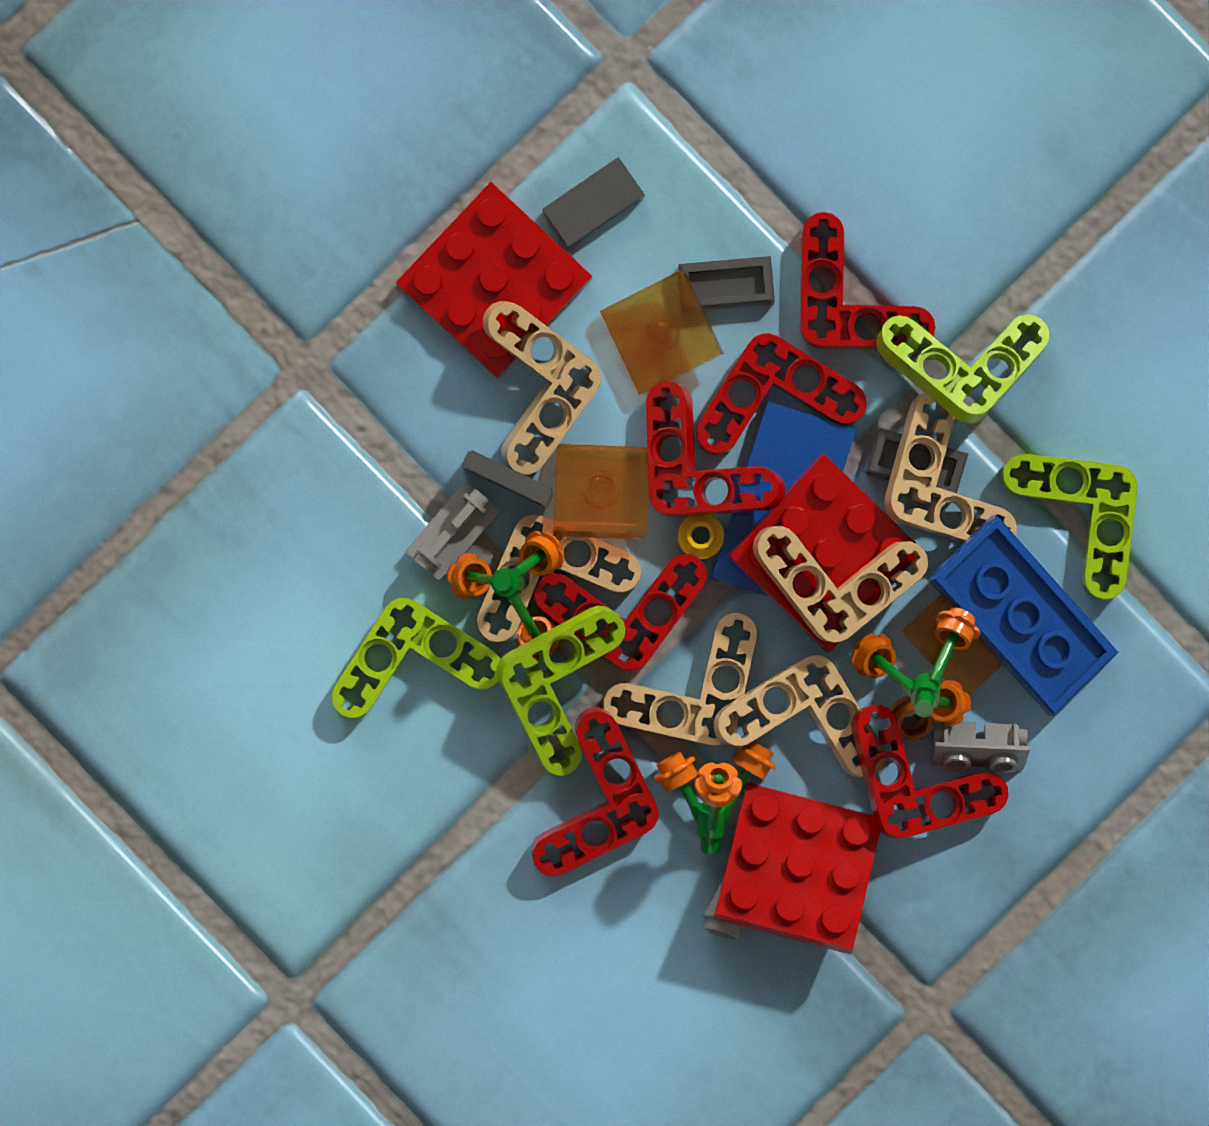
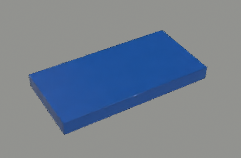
[711,401,856,597]
[926,515,1119,716]

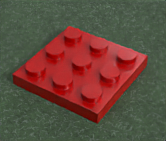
[396,182,592,379]
[726,454,917,652]
[713,782,880,954]

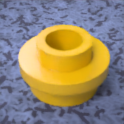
[678,515,724,560]

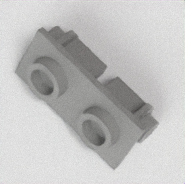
[405,481,500,582]
[931,722,1030,773]

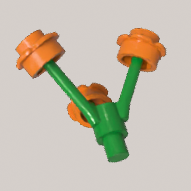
[447,531,564,660]
[851,608,980,726]
[654,741,776,854]

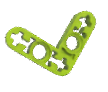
[876,314,1050,424]
[1001,454,1138,600]
[332,598,501,718]
[496,606,625,776]

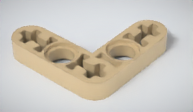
[483,301,601,475]
[884,393,1017,543]
[477,514,641,643]
[753,526,928,642]
[604,613,757,746]
[714,655,885,777]

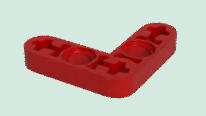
[800,212,936,350]
[696,333,867,455]
[646,381,785,517]
[534,554,707,671]
[851,705,1009,838]
[531,707,659,877]

